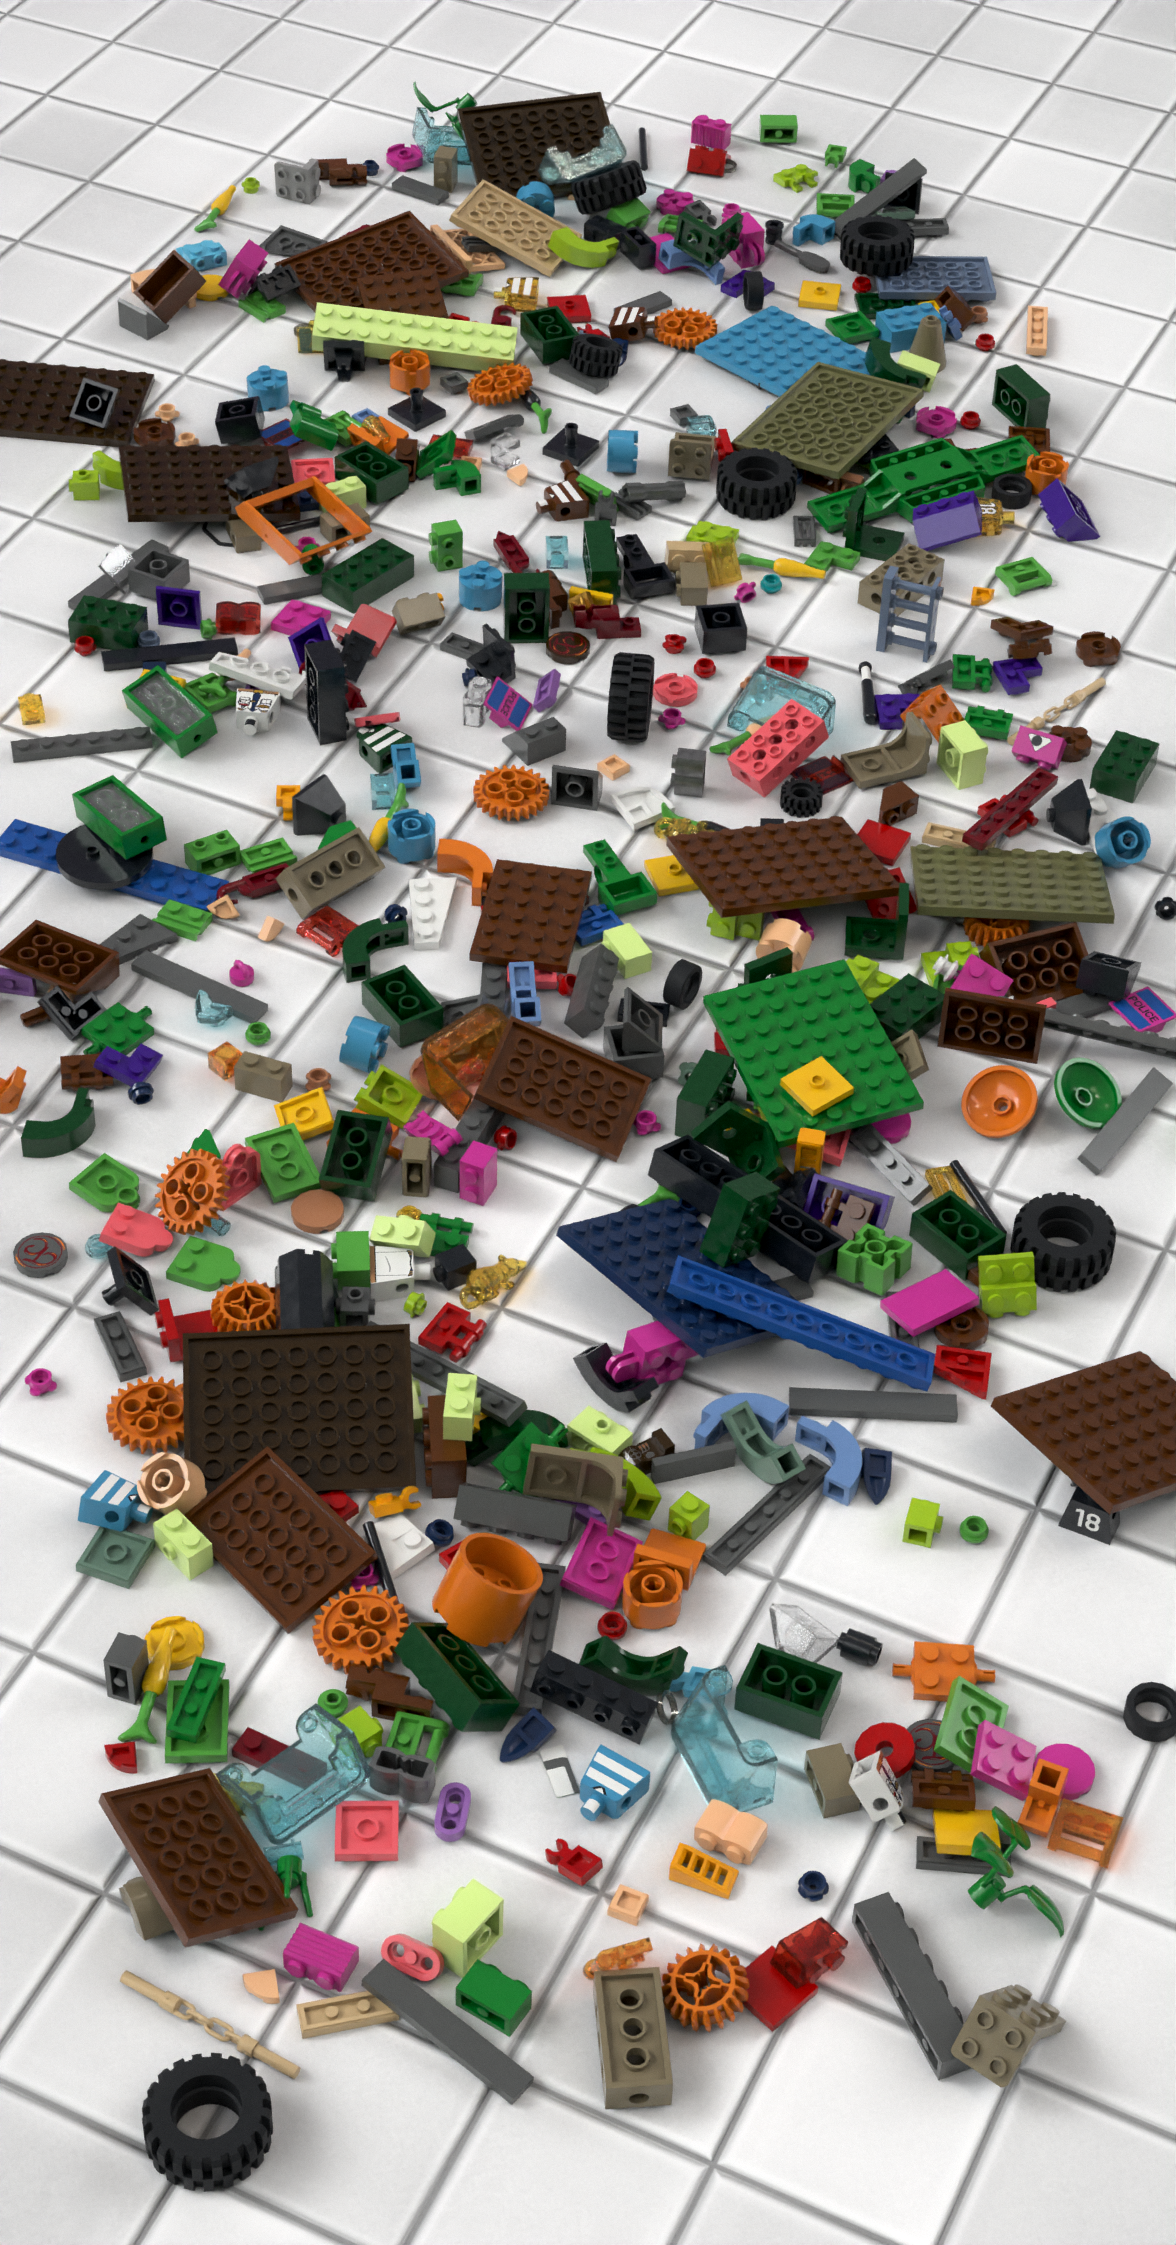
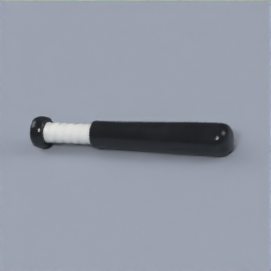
[858,661,878,725]

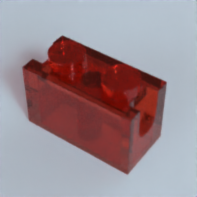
[770,1917,849,1989]

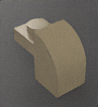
[119,1876,174,1941]

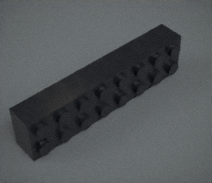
[648,1135,848,1283]

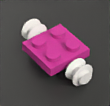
[932,953,1014,999]

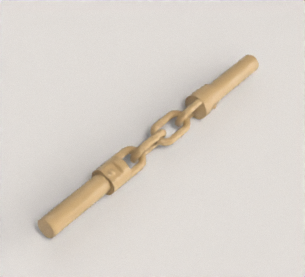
[1007,677,1106,745]
[120,1970,301,2079]

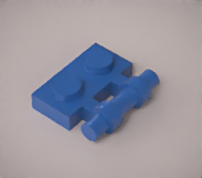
[576,904,624,946]

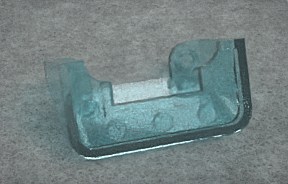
[538,124,627,185]
[727,666,836,735]
[671,1665,778,1812]
[216,1703,370,1845]

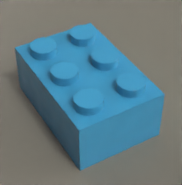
[875,303,947,353]

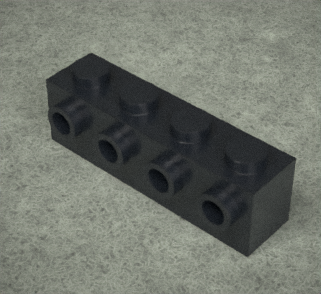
[530,1650,658,1745]

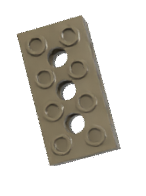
[857,543,945,616]
[275,827,385,919]
[593,1967,673,2109]

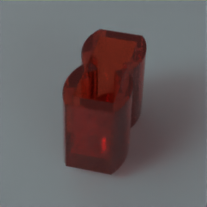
[216,601,261,635]

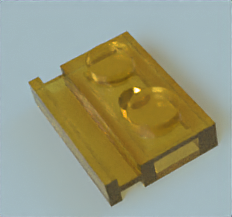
[702,537,743,587]

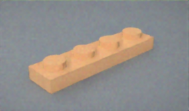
[1026,305,1048,356]

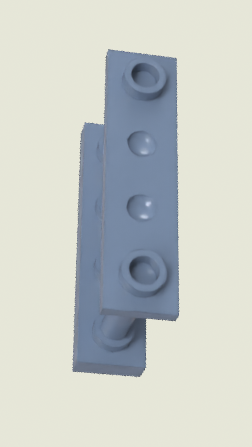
[876,566,944,663]

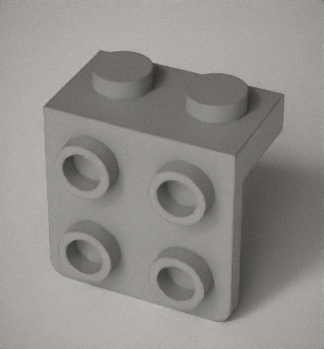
[274,158,321,204]

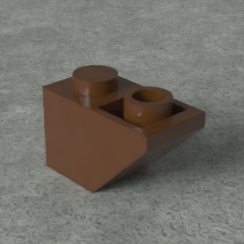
[935,286,977,331]
[395,438,420,482]
[878,781,919,826]

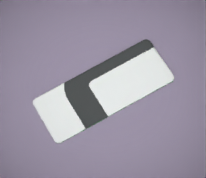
[540,1745,579,1798]

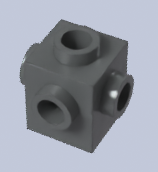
[336,1287,375,1327]

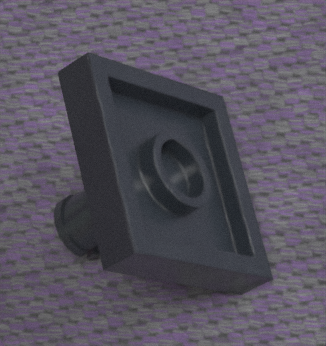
[388,388,446,432]
[542,423,599,467]
[102,1246,159,1316]

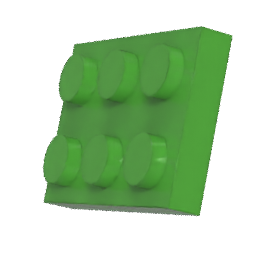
[245,1123,321,1203]
[934,1676,1009,1773]
[165,1679,230,1764]

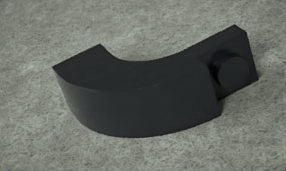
[573,1342,659,1413]

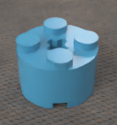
[516,181,555,218]
[247,365,289,411]
[607,430,638,473]
[459,561,503,611]
[388,809,436,864]
[1095,816,1151,869]
[339,1016,390,1073]

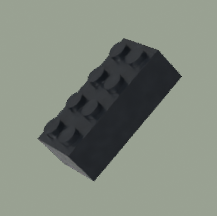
[304,640,349,745]

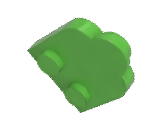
[69,1153,140,1212]
[166,1236,241,1292]

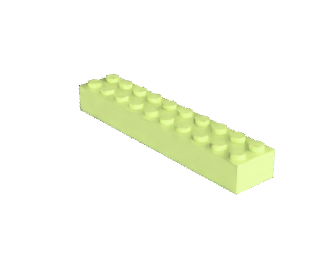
[312,302,518,371]

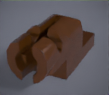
[317,158,367,186]
[541,570,569,629]
[345,1663,434,1721]

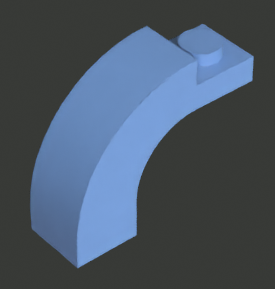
[658,239,725,285]
[508,961,541,1026]
[693,1393,789,1449]
[795,1415,862,1506]

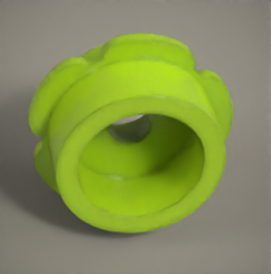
[241,177,260,194]
[403,1291,427,1318]

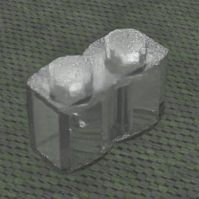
[463,677,492,728]

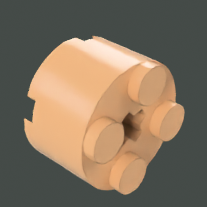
[756,918,812,973]
[137,1452,207,1515]

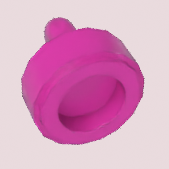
[229,960,254,987]

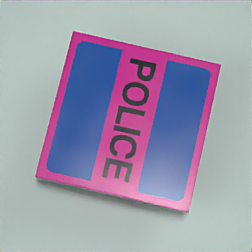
[483,676,532,731]
[1108,986,1176,1033]

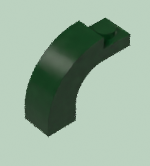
[865,337,926,389]
[342,918,409,983]
[21,1088,96,1158]
[465,1410,569,1467]
[579,1635,688,1696]

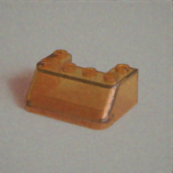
[420,1003,509,1121]

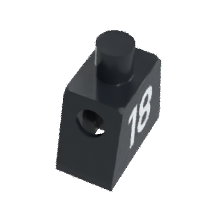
[1058,1485,1120,1545]

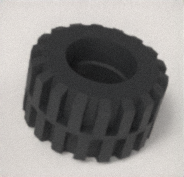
[569,334,623,377]

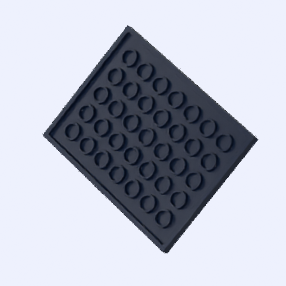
[556,1199,798,1358]

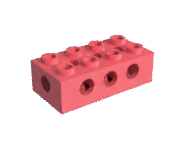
[727,699,829,798]

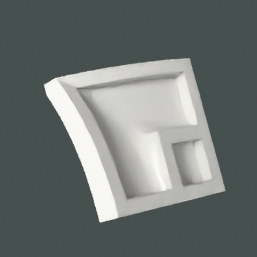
[611,787,675,831]
[355,1513,435,1581]

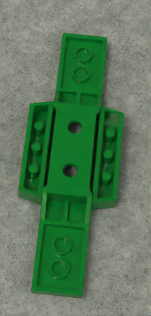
[807,435,1040,533]

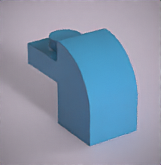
[792,214,836,246]
[390,743,421,789]

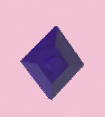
[156,586,202,630]
[288,617,331,668]

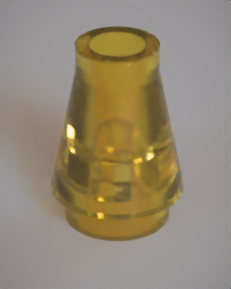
[361,415,391,445]

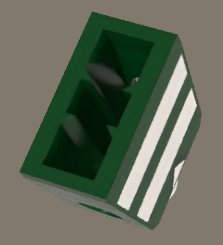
[356,724,412,774]

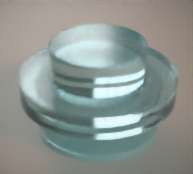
[85,1234,112,1259]

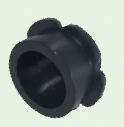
[1154,897,1176,920]

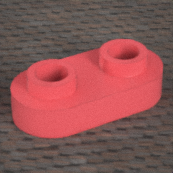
[381,1933,444,1981]

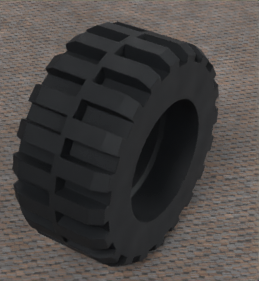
[571,160,647,215]
[840,215,915,277]
[716,448,798,520]
[607,652,655,742]
[1010,1192,1116,1292]
[142,2053,273,2192]

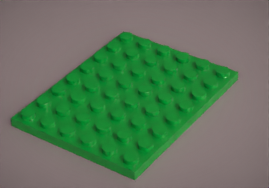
[703,959,924,1149]

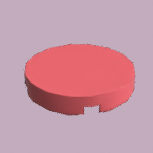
[653,673,698,707]
[354,712,401,728]

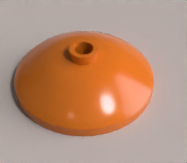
[961,1065,1038,1138]

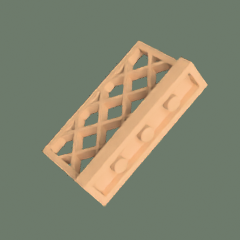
[430,225,505,274]

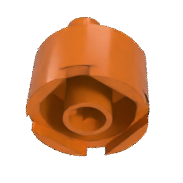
[389,349,430,396]
[1025,451,1069,495]
[622,1560,683,1629]

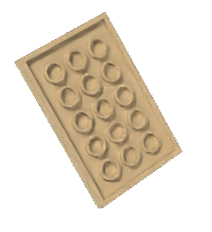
[449,179,582,277]

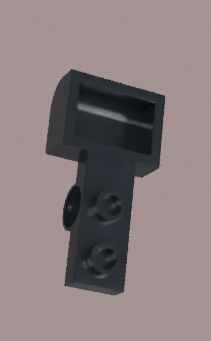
[616,534,676,600]

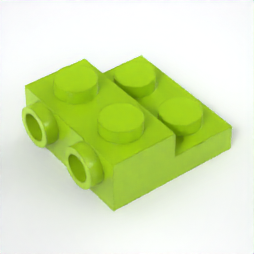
[686,521,739,560]
[706,902,765,941]
[921,941,979,987]
[846,955,900,1004]
[354,1064,423,1130]
[978,1252,1037,1318]

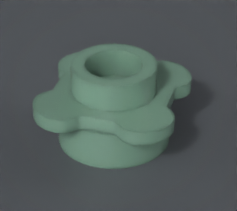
[678,1062,697,1086]

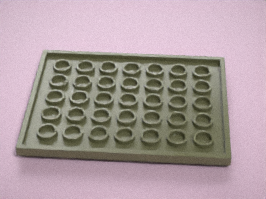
[731,362,924,479]
[910,844,1115,924]

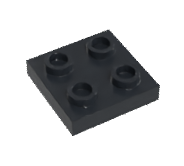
[323,340,365,382]

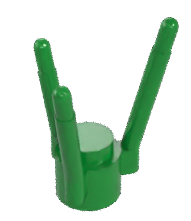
[258,1855,313,1931]

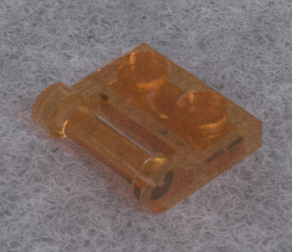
[1047,1798,1123,1869]
[583,1937,653,1980]

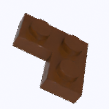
[1008,426,1050,454]
[990,617,1054,642]

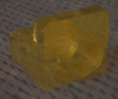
[18,693,45,725]

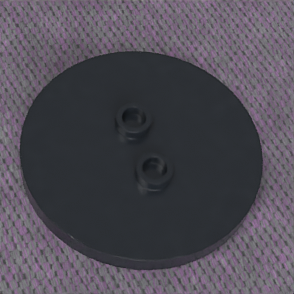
[56,824,154,890]

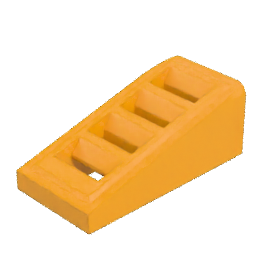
[794,1128,826,1175]
[669,1843,739,1899]

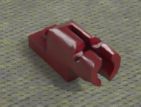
[573,604,641,639]

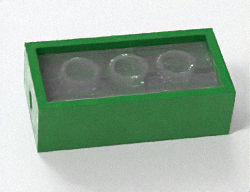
[122,665,218,758]
[72,775,167,860]

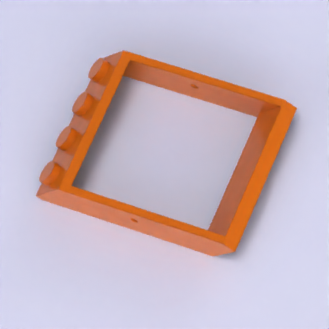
[235,476,372,565]

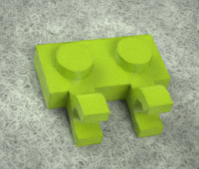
[773,164,818,193]

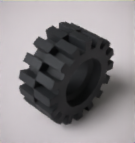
[780,777,823,818]

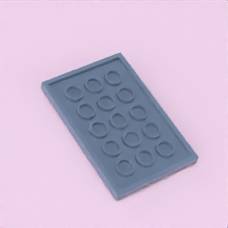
[875,256,996,302]

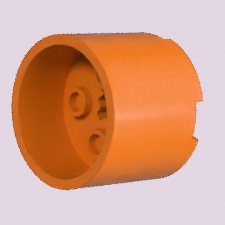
[432,1533,543,1647]

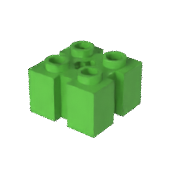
[836,1223,913,1296]

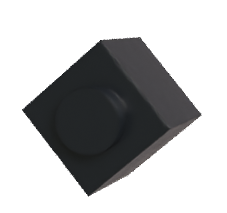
[433,1244,477,1291]

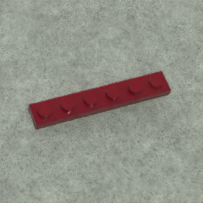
[962,768,1058,851]

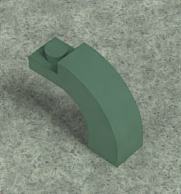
[720,1400,806,1484]

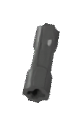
[621,481,686,503]

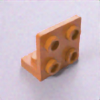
[347,416,409,455]
[900,684,964,743]
[633,1528,706,1591]

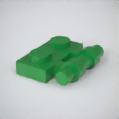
[952,654,993,692]
[964,705,1013,740]
[419,1213,474,1257]

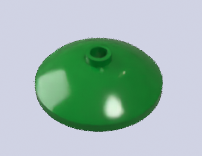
[1054,1057,1122,1129]

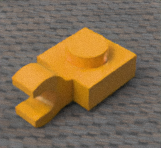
[276,785,300,821]
[368,1486,421,1518]

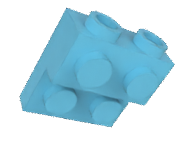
[176,240,227,272]

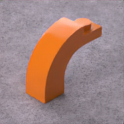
[437,838,493,906]

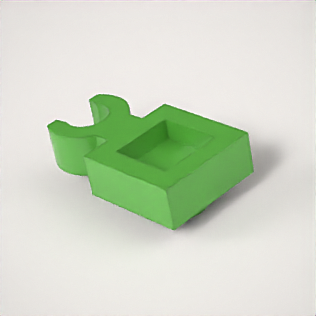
[825,144,847,168]

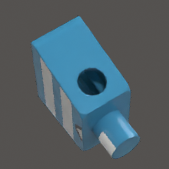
[77,1470,153,1531]
[580,1744,650,1821]

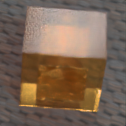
[208,1041,243,1081]

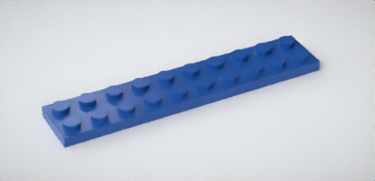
[0,819,229,913]
[667,1255,935,1392]

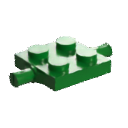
[82,1002,154,1055]
[490,1422,569,1497]

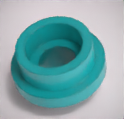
[760,574,782,594]

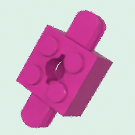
[721,212,765,269]
[218,239,269,299]
[606,1321,699,1385]

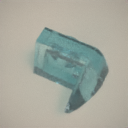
[686,415,717,436]
[195,990,234,1027]

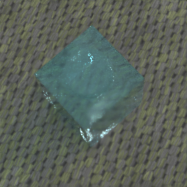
[545,536,569,569]
[370,773,395,810]

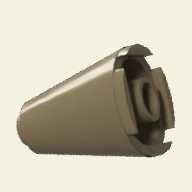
[909,315,946,373]

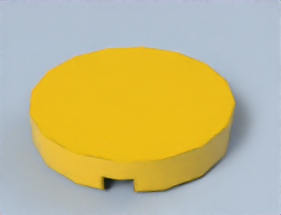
[196,274,229,301]
[144,1616,205,1670]

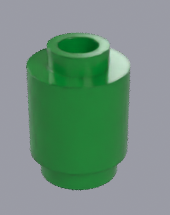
[301,544,324,575]

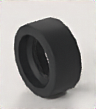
[743,271,764,310]
[991,474,1032,509]
[663,959,702,1010]
[1123,1682,1176,1742]

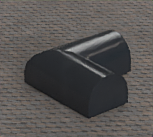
[37,985,107,1040]

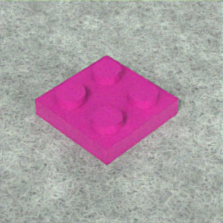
[271,599,331,636]
[970,1720,1037,1801]

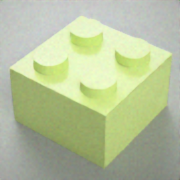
[936,720,988,790]
[432,1879,504,1979]

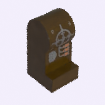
[618,1428,675,1475]

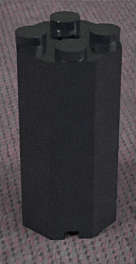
[275,1249,335,1329]

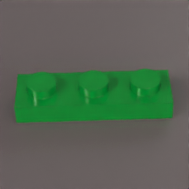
[166,1657,226,1743]

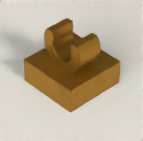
[568,591,594,619]

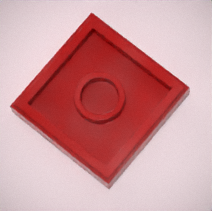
[857,819,911,866]
[728,1946,819,2032]

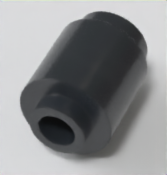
[836,1628,883,1666]

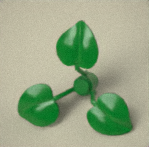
[413,81,478,141]
[968,1806,1064,1938]

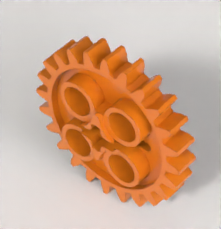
[653,307,717,350]
[467,363,533,406]
[473,765,549,821]
[155,1149,231,1235]
[106,1376,184,1455]
[312,1585,409,1674]

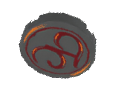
[13,1232,68,1278]
[907,1719,956,1773]

